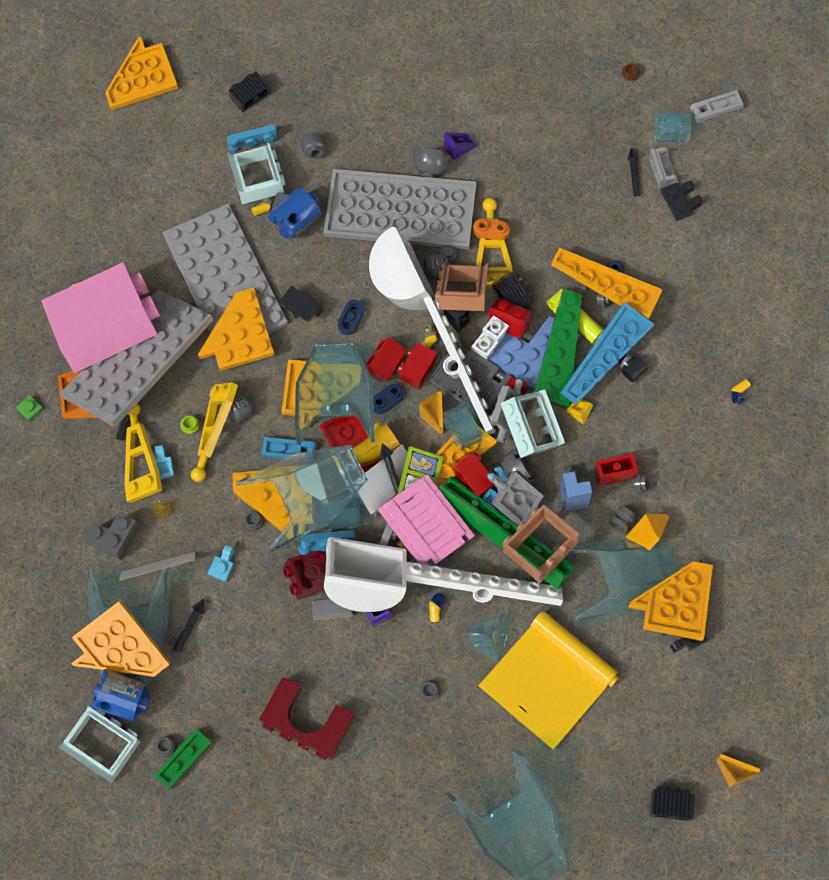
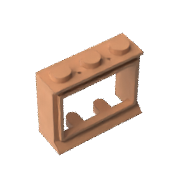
[435,263,488,311]
[503,504,580,584]

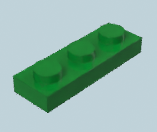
[154,729,212,790]

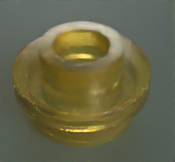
[153,501,172,518]

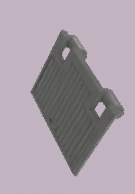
[427,340,512,414]

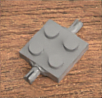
[491,379,527,443]
[491,472,543,526]

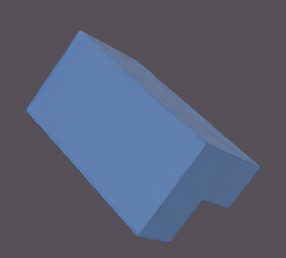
[560,472,592,512]

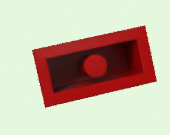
[488,298,532,339]
[362,337,407,382]
[398,343,437,390]
[450,452,494,496]
[594,453,638,487]

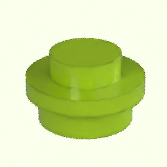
[180,416,200,434]

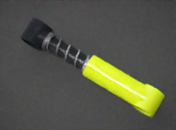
[547,289,648,383]

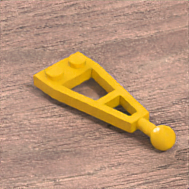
[476,198,512,288]
[191,382,238,482]
[124,403,162,503]

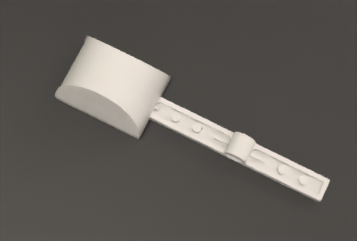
[369,227,496,435]
[324,537,563,612]

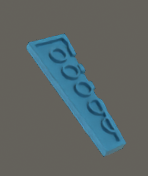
[560,302,654,404]

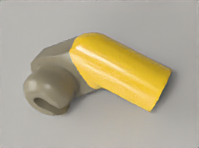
[251,197,273,216]
[421,324,437,349]

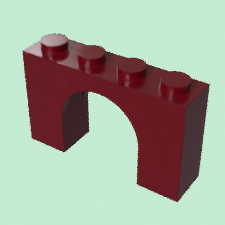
[259,677,355,761]

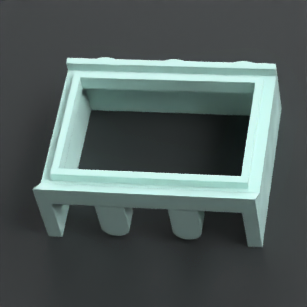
[227,143,286,204]
[500,389,565,458]
[58,706,140,783]

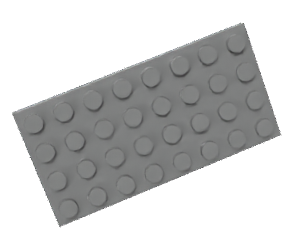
[324,169,476,250]
[162,204,288,334]
[60,289,213,427]

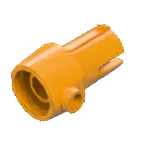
[345,422,400,468]

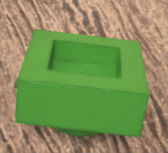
[15,395,43,422]

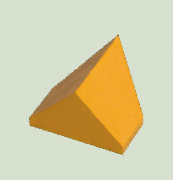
[419,391,443,433]
[626,514,670,551]
[717,754,760,787]

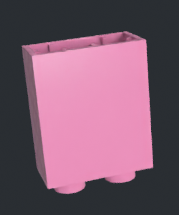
[41,262,160,373]

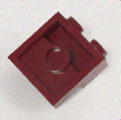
[283,550,326,600]

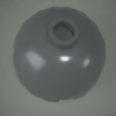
[413,148,450,178]
[501,448,536,484]

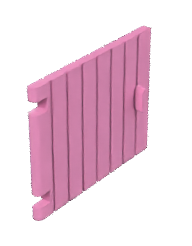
[378,475,475,565]

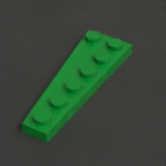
[533,289,582,408]

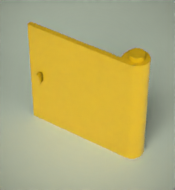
[479,610,619,750]

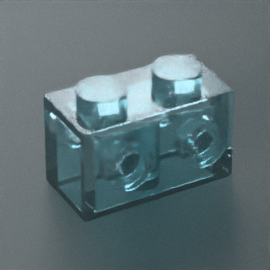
[652,112,691,142]

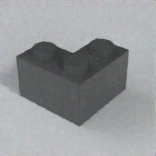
[82,512,139,560]

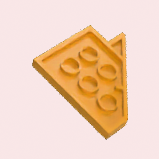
[628,561,713,641]

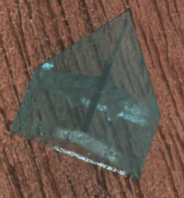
[465,615,508,663]

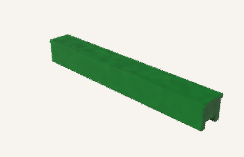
[439,476,574,590]

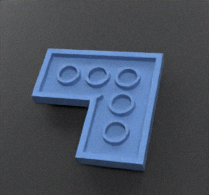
[487,315,581,391]

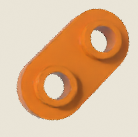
[473,219,510,241]

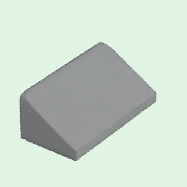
[312,599,353,621]

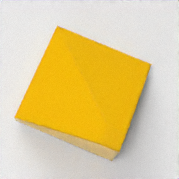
[566,399,593,424]

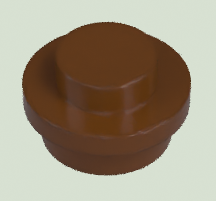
[622,63,640,81]

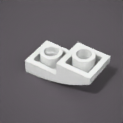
[471,316,509,359]

